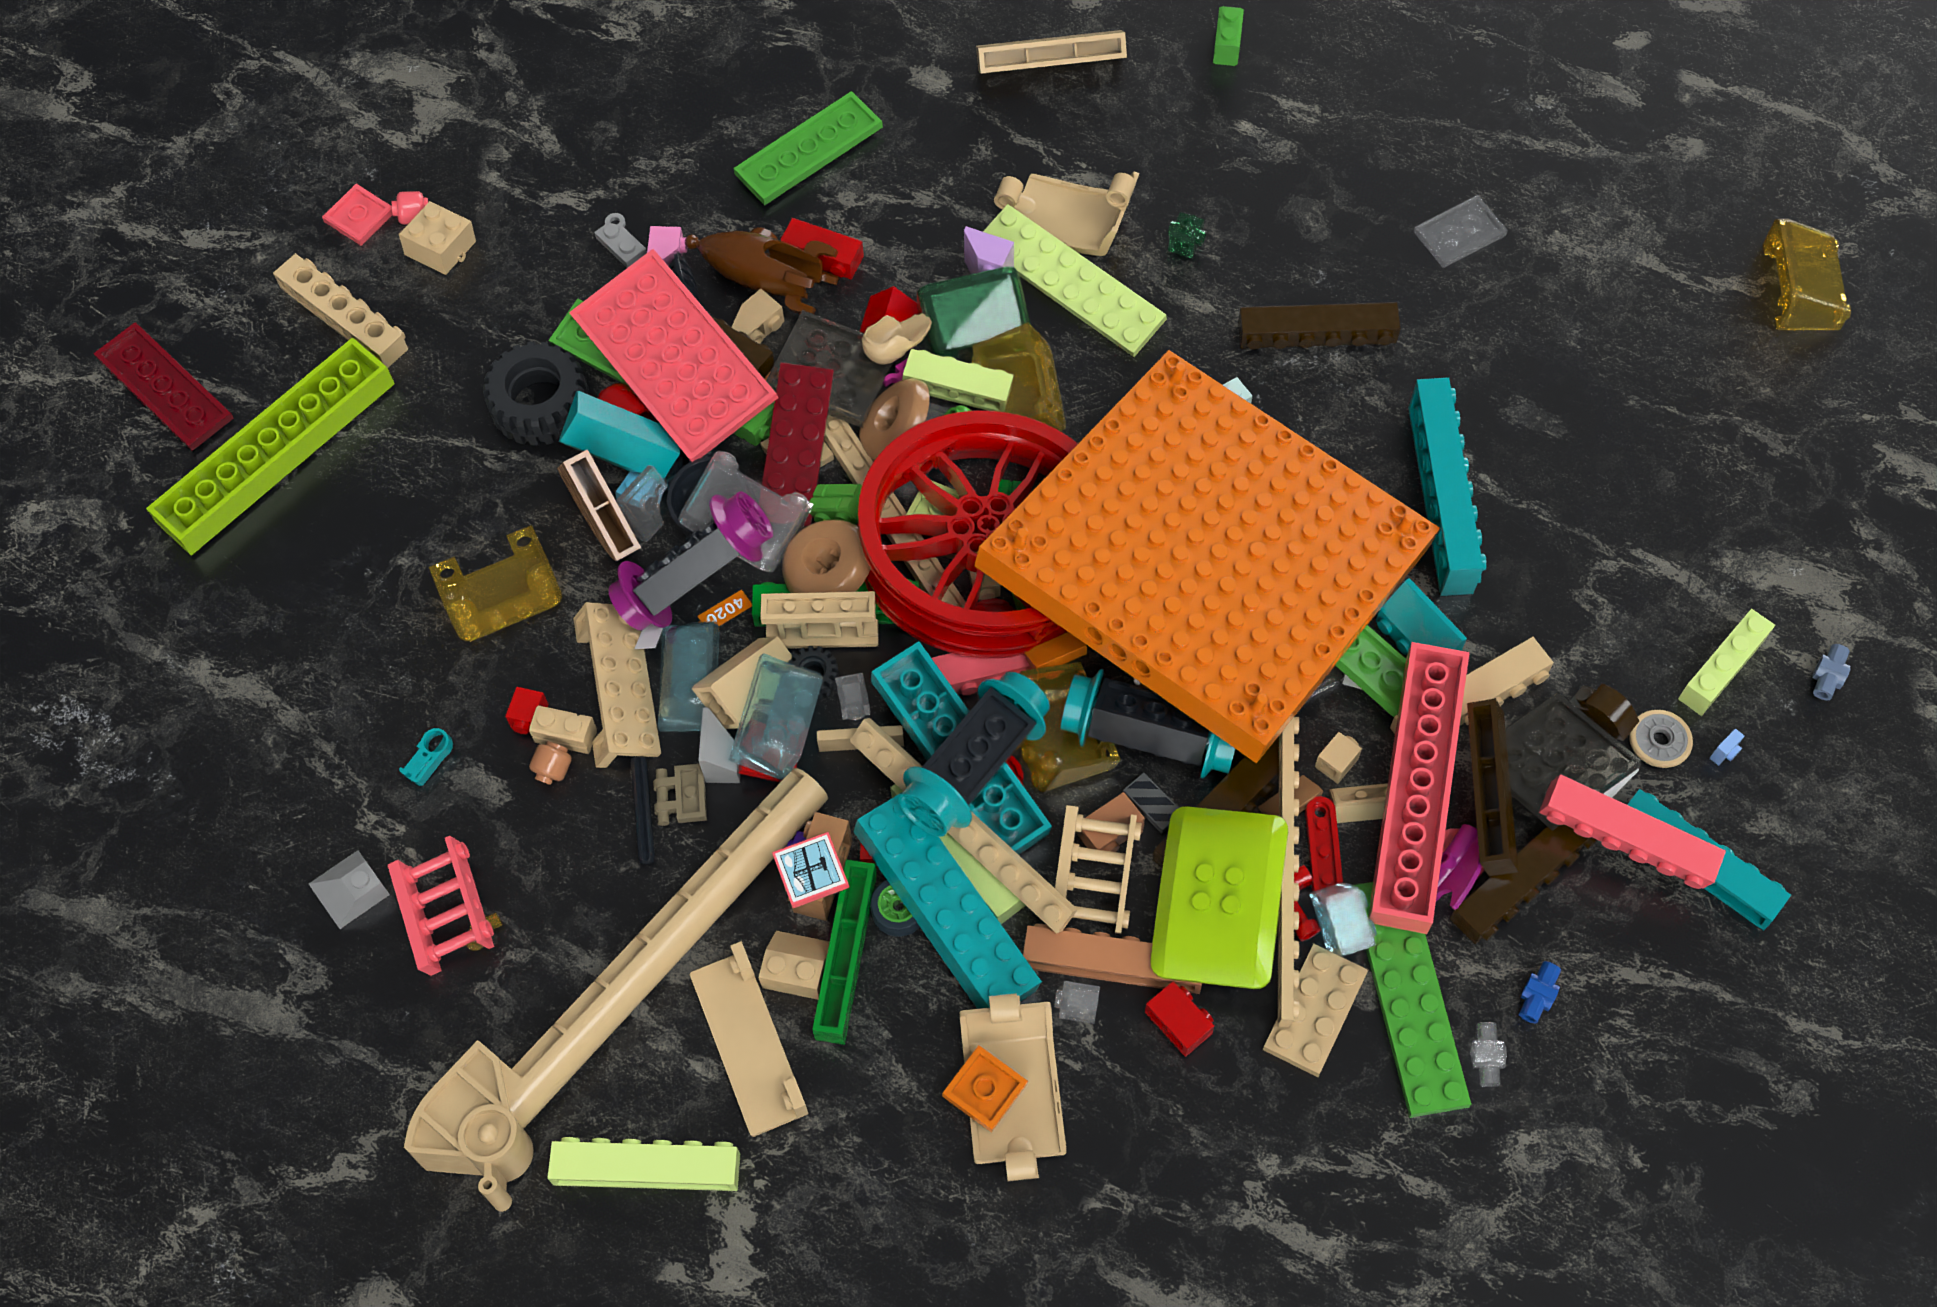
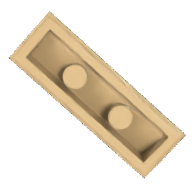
[1330,783,1388,823]

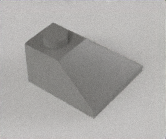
[698,708,740,783]
[309,850,390,929]

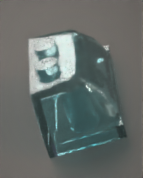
[658,621,719,731]
[729,653,823,780]

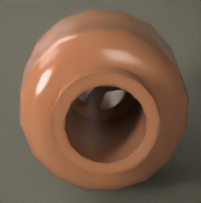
[529,741,572,785]

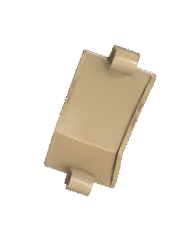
[994,171,1139,256]
[959,993,1066,1181]

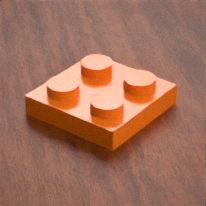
[942,1045,1028,1133]

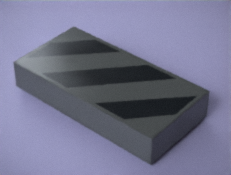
[1123,773,1179,834]

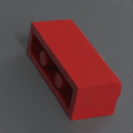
[781,218,864,280]

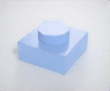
[1710,729,1744,766]

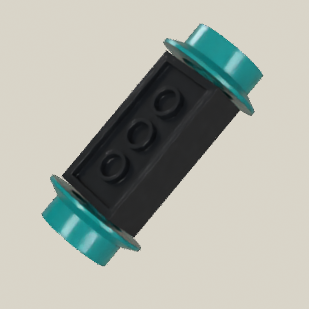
[1061,669,1235,779]
[898,672,1050,837]

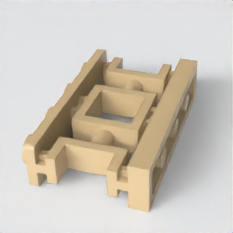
[761,591,878,648]

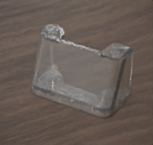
[678,451,814,572]

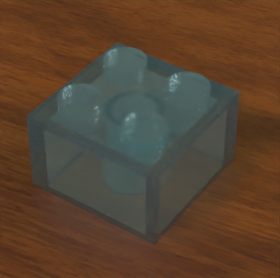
[1309,882,1377,956]

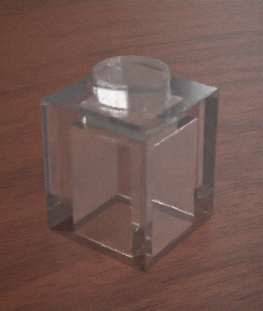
[835,673,871,720]
[1054,981,1100,1024]

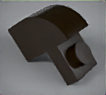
[1567,684,1639,741]

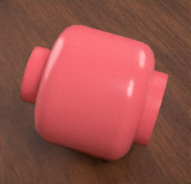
[391,191,428,225]

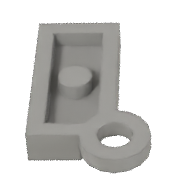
[594,213,647,268]

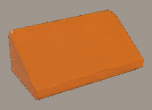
[1024,632,1087,676]

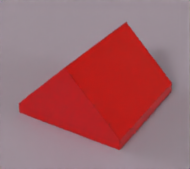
[858,286,920,342]

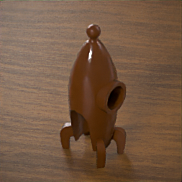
[685,227,839,316]

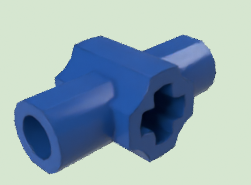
[1519,961,1561,1024]

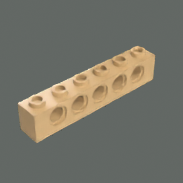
[273,253,408,368]

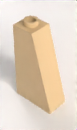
[692,636,792,729]

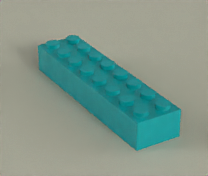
[1408,378,1486,596]
[871,641,1052,855]
[853,792,1042,1009]

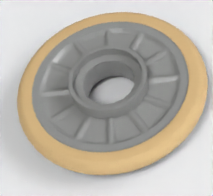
[1629,710,1693,768]

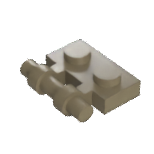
[653,764,707,826]

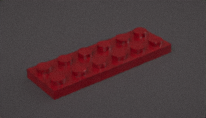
[93,322,234,451]
[759,362,834,528]

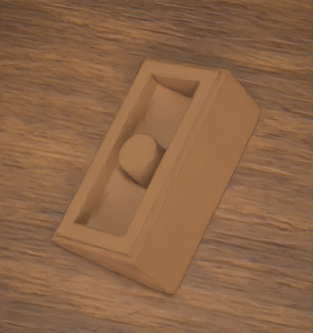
[1258,775,1323,817]

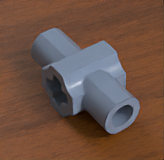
[1813,644,1850,700]

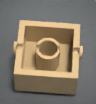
[399,201,476,275]

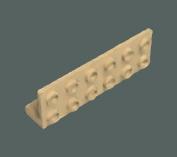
[573,602,661,768]
[690,941,808,1137]

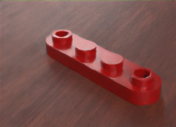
[1305,796,1344,910]

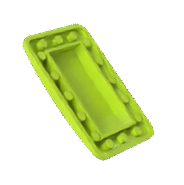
[1151,807,1288,989]

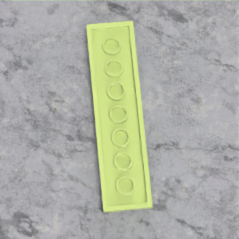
[983,204,1167,357]

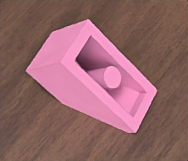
[647,226,688,270]

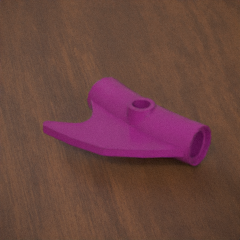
[1436,824,1482,910]

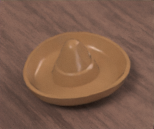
[859,378,929,462]
[782,519,871,593]

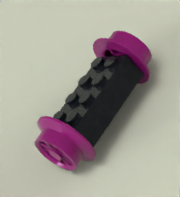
[608,491,773,630]

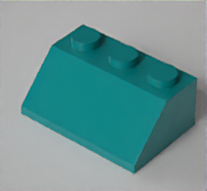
[1376,578,1467,655]

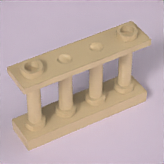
[1055,805,1142,934]

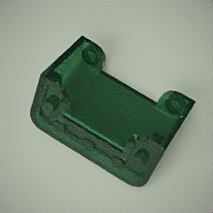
[917,266,1034,359]

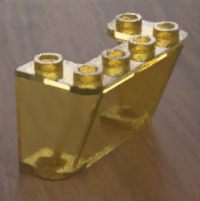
[429,525,562,641]
[1019,662,1121,792]

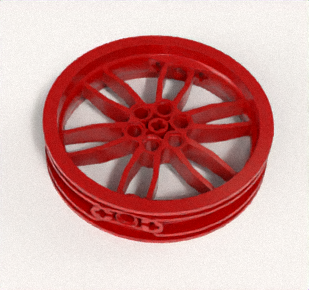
[858,411,1078,658]

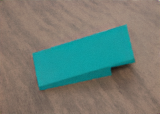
[559,391,680,482]

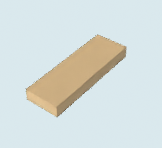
[817,725,904,752]

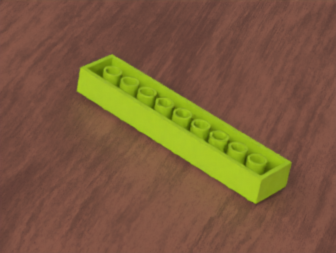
[146,338,395,556]

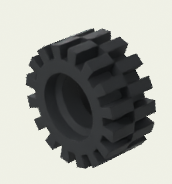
[787,646,839,701]

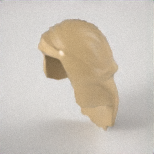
[862,313,932,365]

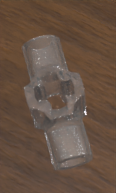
[1470,1022,1507,1087]

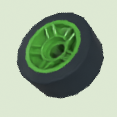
[870,880,920,937]

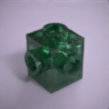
[1168,212,1207,258]

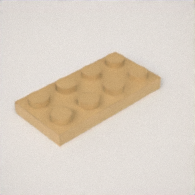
[1263,944,1368,1077]

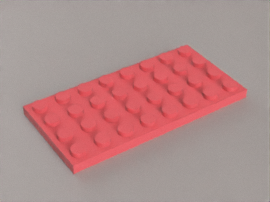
[569,249,779,462]

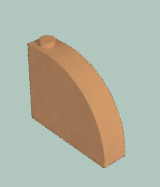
[557,449,641,561]

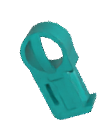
[399,728,453,786]

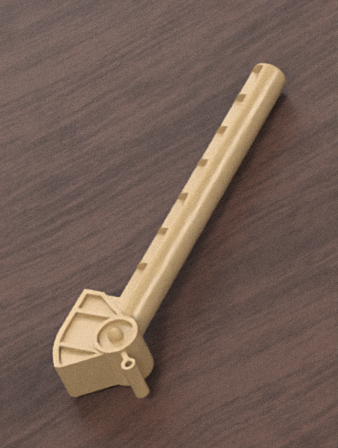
[404,768,828,1211]

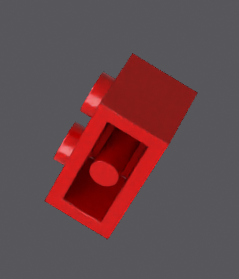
[1145,981,1214,1057]

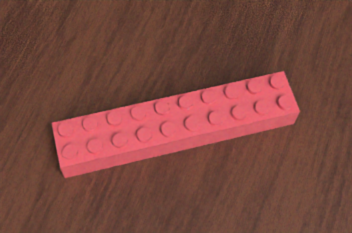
[1367,642,1469,934]

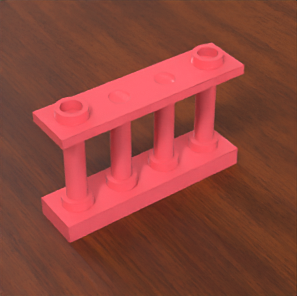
[388,836,494,976]

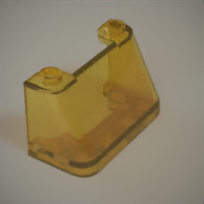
[1763,219,1851,330]
[972,322,1066,431]

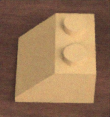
[758,931,830,1000]

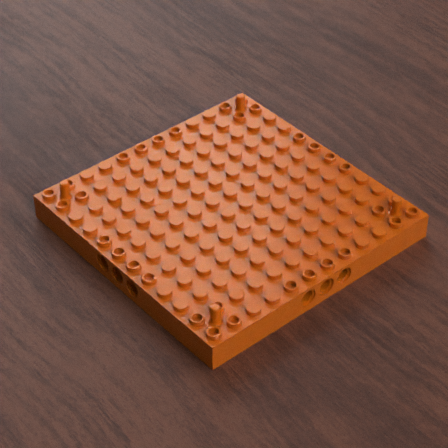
[974,350,1440,763]

